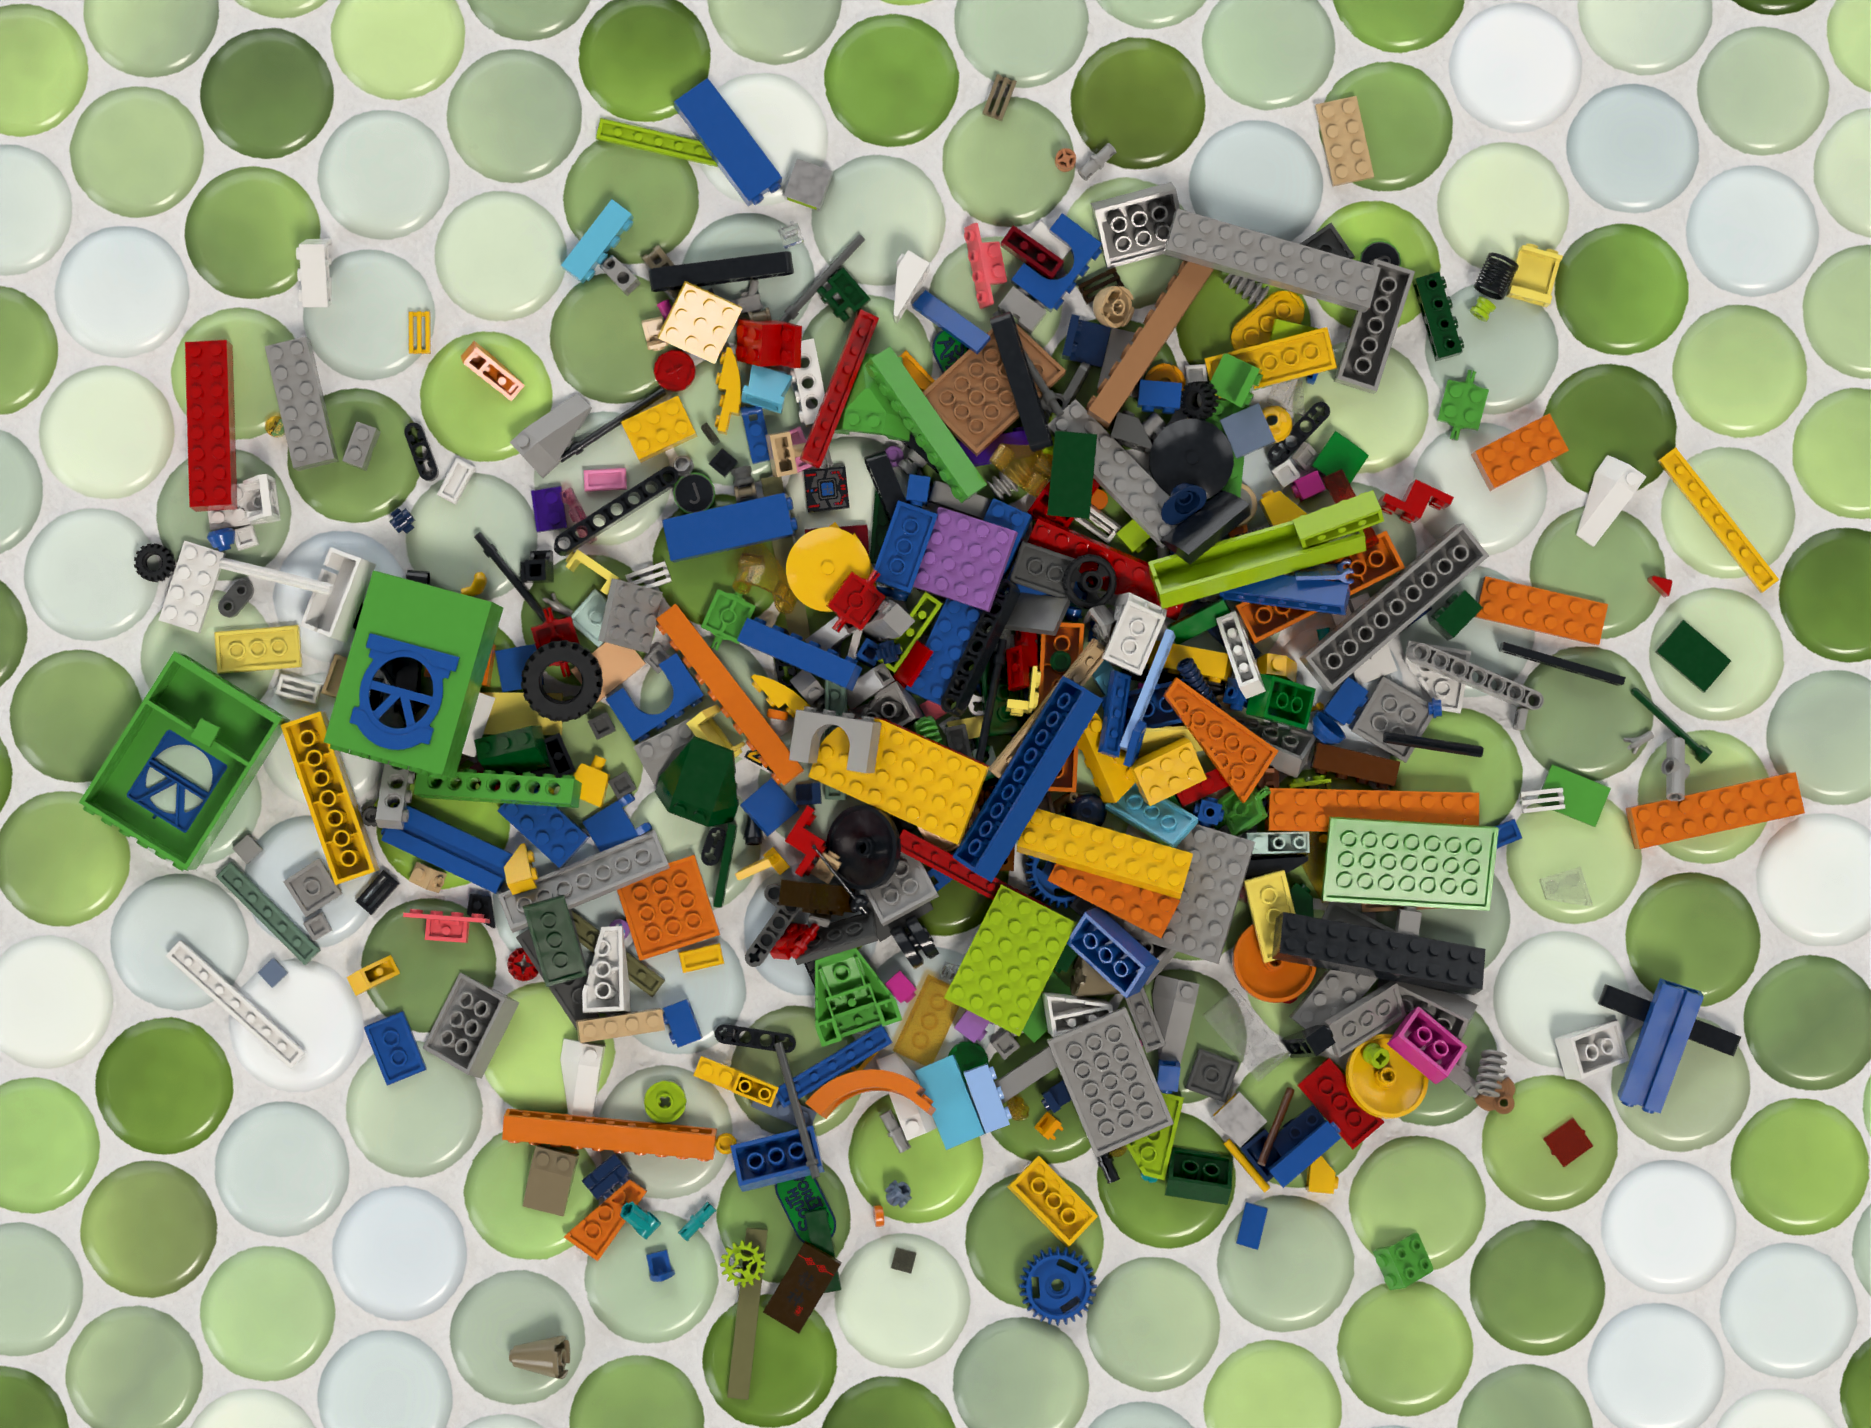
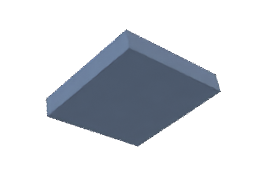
[1220,403,1275,459]

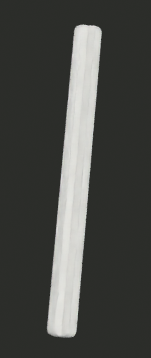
[219,558,334,595]

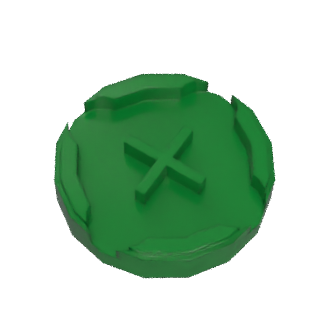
[948,1041,989,1083]

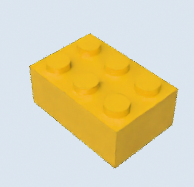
[621,396,698,463]
[1129,737,1207,806]

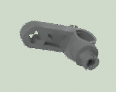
[1039,362,1091,415]

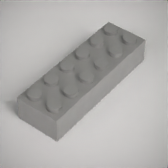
[1334,259,1415,394]
[265,336,339,471]

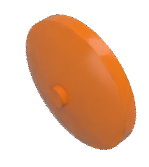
[1232,924,1316,1003]

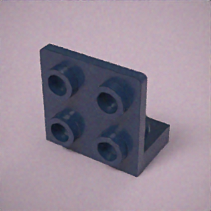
[1061,314,1111,368]

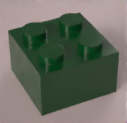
[1429,590,1483,641]

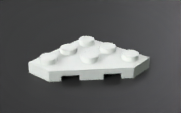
[1404,641,1471,714]

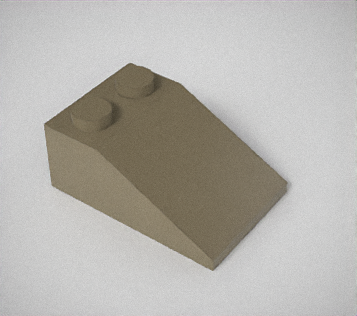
[523,1145,579,1216]

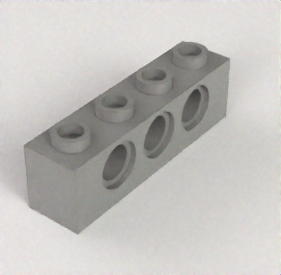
[375,762,415,830]

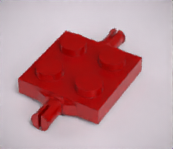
[826,569,886,633]
[531,607,580,677]

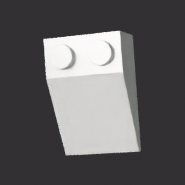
[894,250,930,324]
[1555,1020,1629,1079]

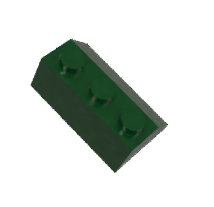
[474,725,550,775]
[1165,1147,1233,1205]

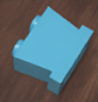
[741,365,792,414]

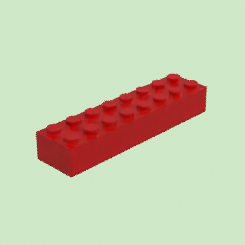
[185,340,237,512]

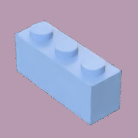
[963,1063,1012,1133]

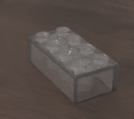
[1202,988,1291,1082]

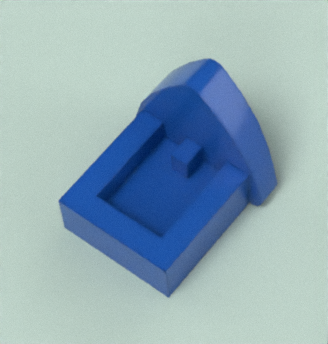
[646,1250,675,1282]

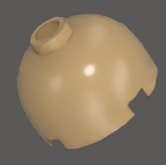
[1093,286,1134,328]

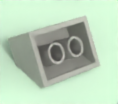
[634,718,695,785]

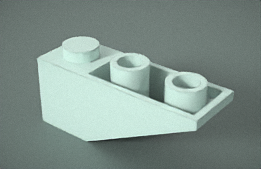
[1242,832,1310,854]

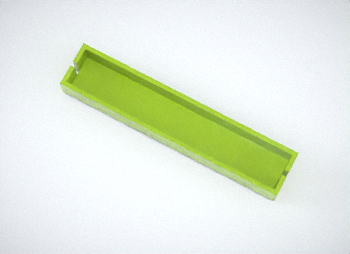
[1148,521,1366,609]

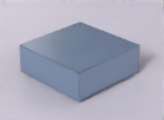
[258,958,288,988]

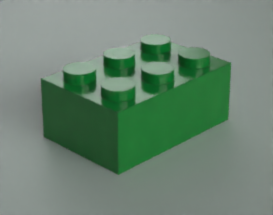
[1246,674,1316,730]

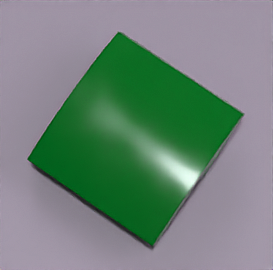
[1311,431,1369,491]

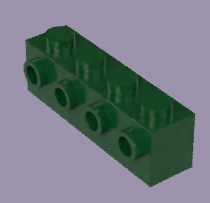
[1412,272,1464,362]

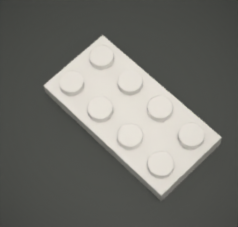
[159,540,226,633]

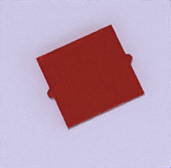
[1543,1117,1593,1167]

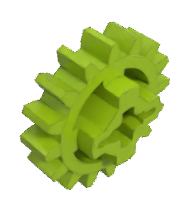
[720,1240,767,1287]

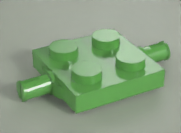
[1437,370,1489,441]
[701,583,756,651]
[1214,786,1271,837]

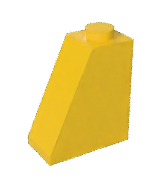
[1258,489,1307,526]

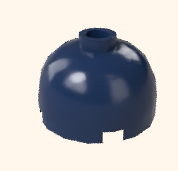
[1065,791,1107,827]

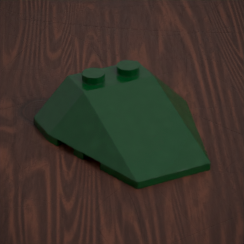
[655,736,739,827]

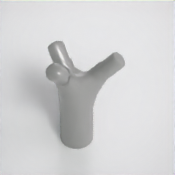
[542,593,573,617]
[1623,731,1654,754]

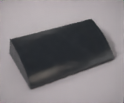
[1160,490,1251,565]

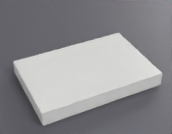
[462,692,495,758]

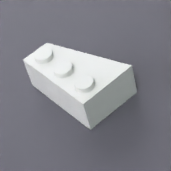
[296,239,332,307]
[1042,992,1113,1037]

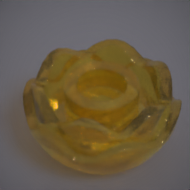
[1006,1096,1029,1121]

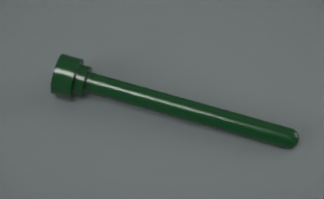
[1631,688,1713,764]

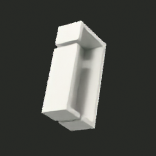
[300,547,376,643]

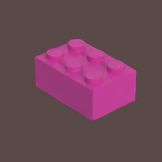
[1387,1006,1467,1084]

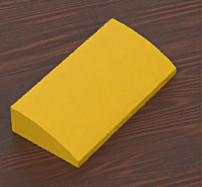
[1007,1156,1098,1247]

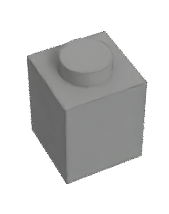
[1395,906,1422,936]

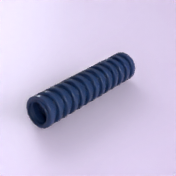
[1177,658,1225,712]

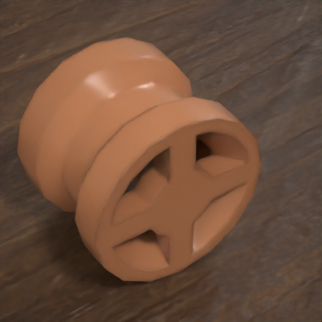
[1055,148,1076,172]

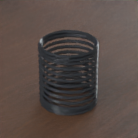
[1474,252,1519,300]

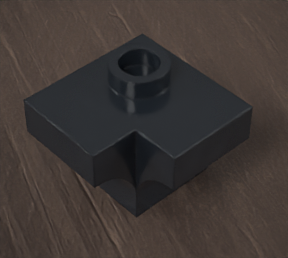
[521,550,554,583]

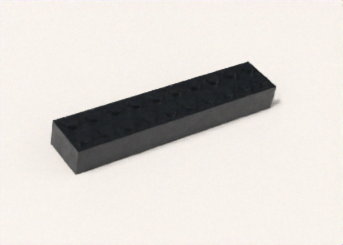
[1272,912,1486,995]

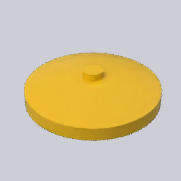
[786,527,871,612]
[1345,1034,1429,1119]

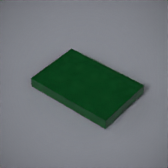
[1655,620,1731,693]

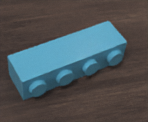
[561,199,633,284]

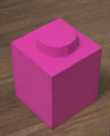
[1291,471,1326,502]
[884,970,917,1003]

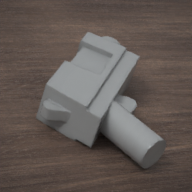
[730,280,764,315]
[1447,1052,1479,1098]

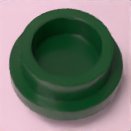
[1050,651,1071,672]

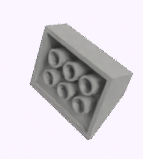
[1091,182,1180,269]
[423,973,519,1079]

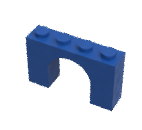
[1011,213,1102,312]
[606,653,704,742]

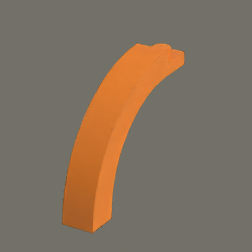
[805,1069,936,1119]

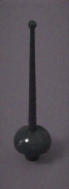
[812,845,870,915]

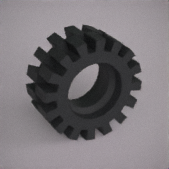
[1180,381,1219,419]
[134,543,175,582]

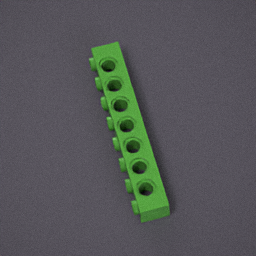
[414,769,582,808]

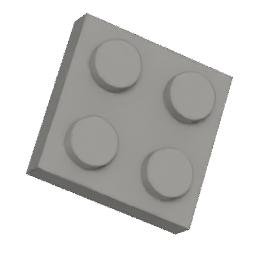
[283,859,342,917]

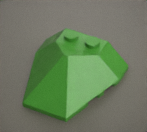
[834,353,911,441]
[815,948,902,1047]

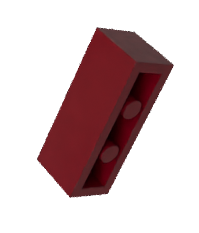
[1000,225,1064,280]

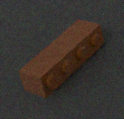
[1310,743,1400,790]

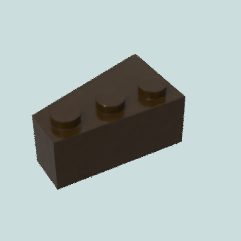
[778,879,855,916]

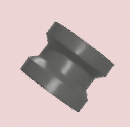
[731,466,755,487]

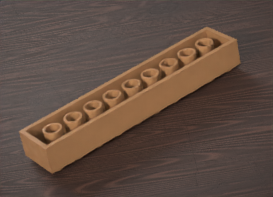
[1086,260,1214,430]

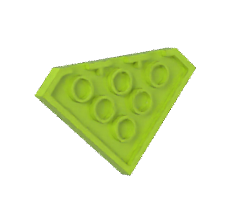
[1125,1092,1184,1180]

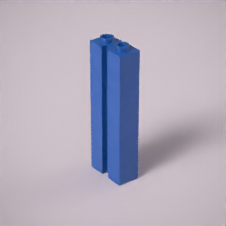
[674,78,782,207]
[662,493,798,562]
[381,803,513,894]
[1617,978,1704,1114]

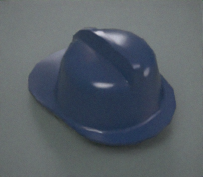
[1161,483,1207,525]

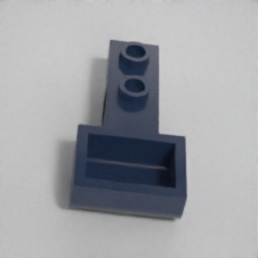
[1240,1104,1326,1182]

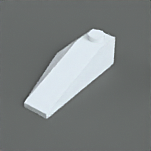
[1576,455,1646,547]
[582,926,630,1014]
[560,1038,606,1117]
[876,1052,937,1141]

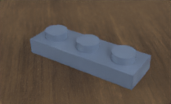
[751,1096,817,1127]

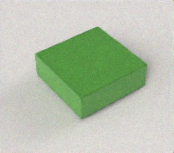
[191,718,221,747]

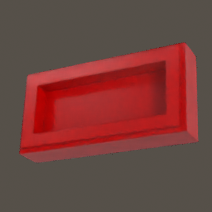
[894,640,933,687]

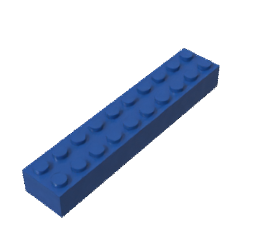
[905,498,1033,706]
[952,676,1103,882]

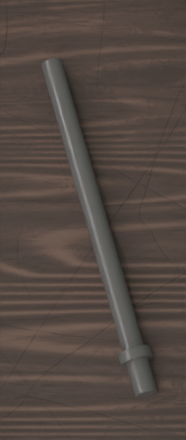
[774,1042,820,1179]

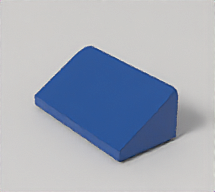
[1236,1202,1268,1250]

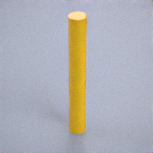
[1223,1138,1270,1193]

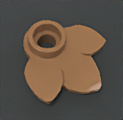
[1475,1077,1515,1114]

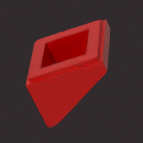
[1647,575,1673,597]

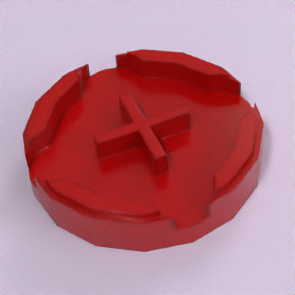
[654,350,696,392]

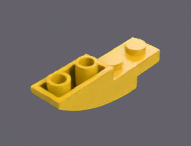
[715,347,742,435]
[751,674,811,719]
[693,1056,779,1108]

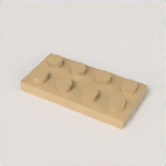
[1315,96,1374,187]

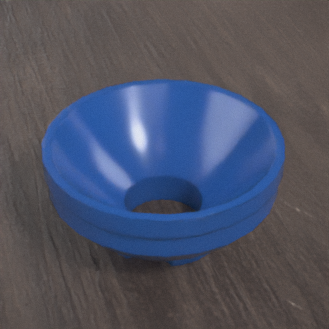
[1312,712,1346,745]

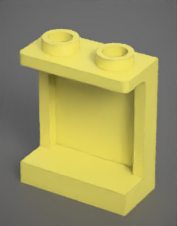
[1506,243,1563,307]
[565,549,621,596]
[686,704,746,758]

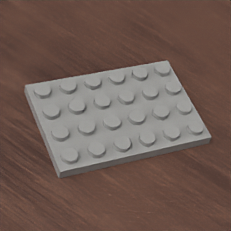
[1047,1007,1174,1157]

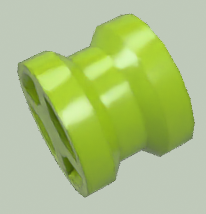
[1469,296,1496,322]
[1362,1043,1390,1069]

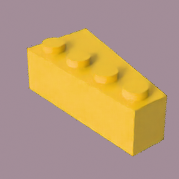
[1146,640,1233,683]
[1077,712,1136,803]

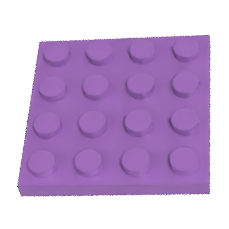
[913,507,1018,612]

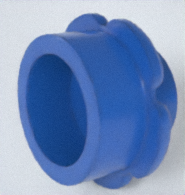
[1065,606,1083,622]
[1428,698,1442,718]

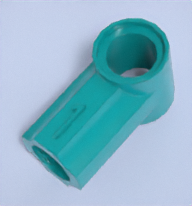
[620,1202,661,1240]

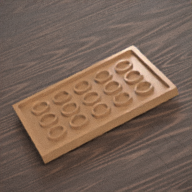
[923,324,1066,456]

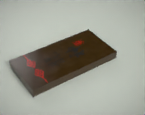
[763,1240,842,1334]

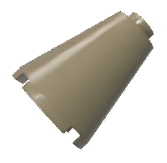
[1070,955,1121,997]
[509,1336,570,1379]

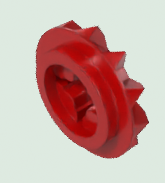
[507,948,539,981]

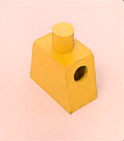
[573,755,610,808]

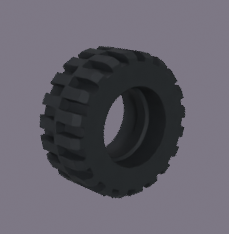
[521,640,603,722]

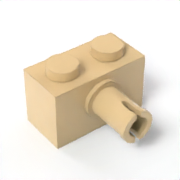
[765,431,806,477]

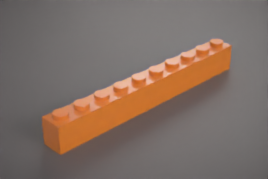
[656,604,805,786]
[502,1109,717,1162]

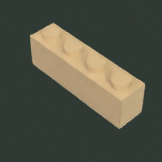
[576,1008,665,1043]

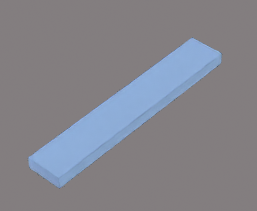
[1120,629,1176,751]

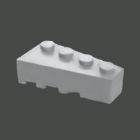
[862,597,915,643]

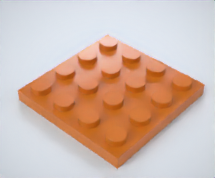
[617,855,720,961]

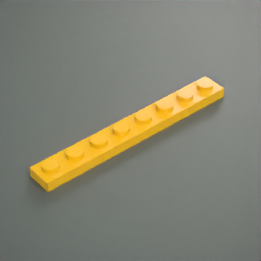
[1658,447,1779,593]

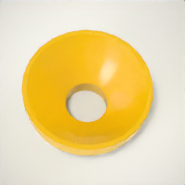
[1262,406,1293,443]

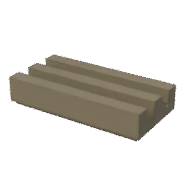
[983,74,1017,121]

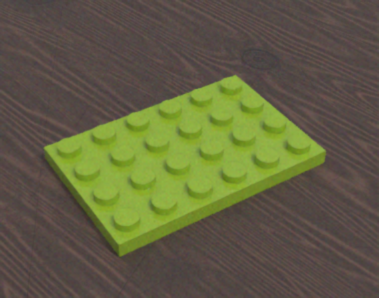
[944,885,1077,1037]

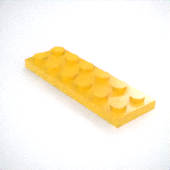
[1205,327,1337,398]

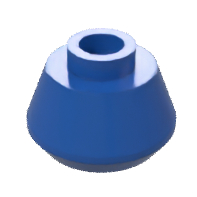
[207,528,236,551]

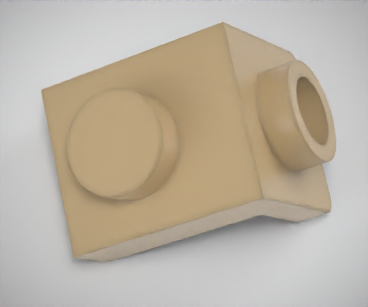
[642,316,668,351]
[811,850,842,884]
[409,862,447,893]

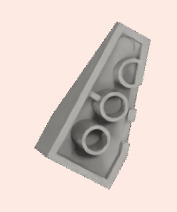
[1083,605,1117,648]
[857,681,924,728]
[1232,716,1317,778]

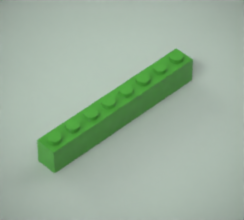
[865,347,987,503]

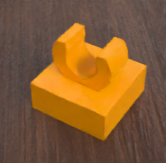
[1034,1111,1063,1140]

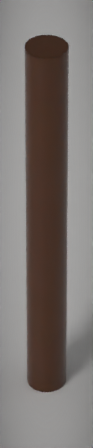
[1257,1087,1295,1166]

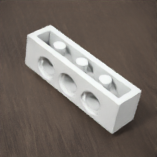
[790,338,825,428]
[1216,611,1266,699]

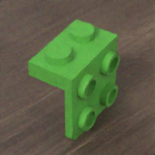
[1209,353,1263,408]
[1373,1233,1433,1290]

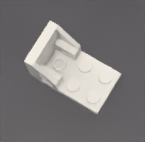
[208,474,281,531]
[1101,593,1167,676]

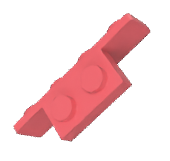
[964,223,1007,309]
[403,909,490,943]

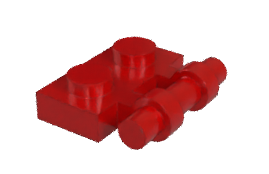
[770,923,819,960]

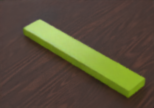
[596,118,718,167]

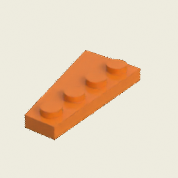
[564,1179,647,1261]

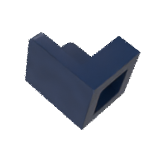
[795,783,822,806]

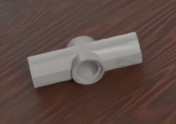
[1661,737,1690,801]

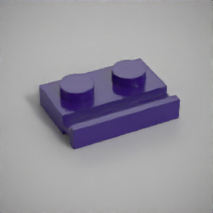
[531,486,568,533]

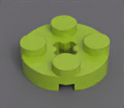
[644,1080,687,1123]

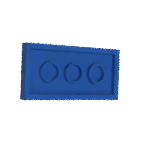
[874,500,938,594]

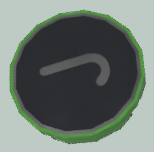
[1359,241,1401,266]
[673,473,716,514]

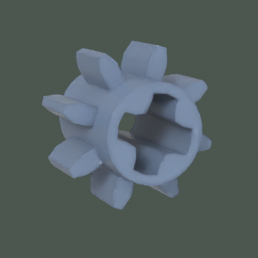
[885,1180,912,1208]

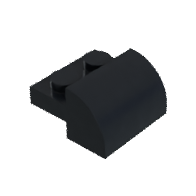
[530,733,576,789]

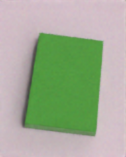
[1536,764,1611,827]
[1023,971,1074,1043]

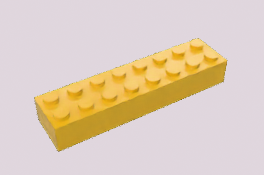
[280,711,380,885]
[1017,809,1193,899]

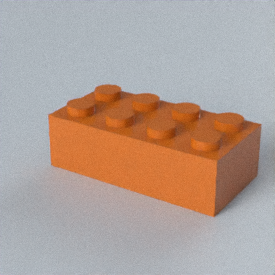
[1471,413,1569,491]

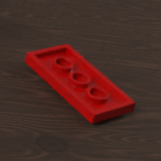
[1297,1057,1384,1150]

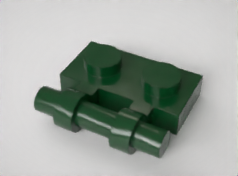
[817,268,871,323]

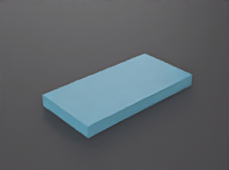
[1105,783,1199,848]
[915,1055,986,1150]

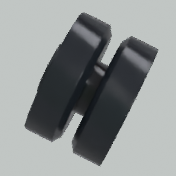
[890,915,940,969]

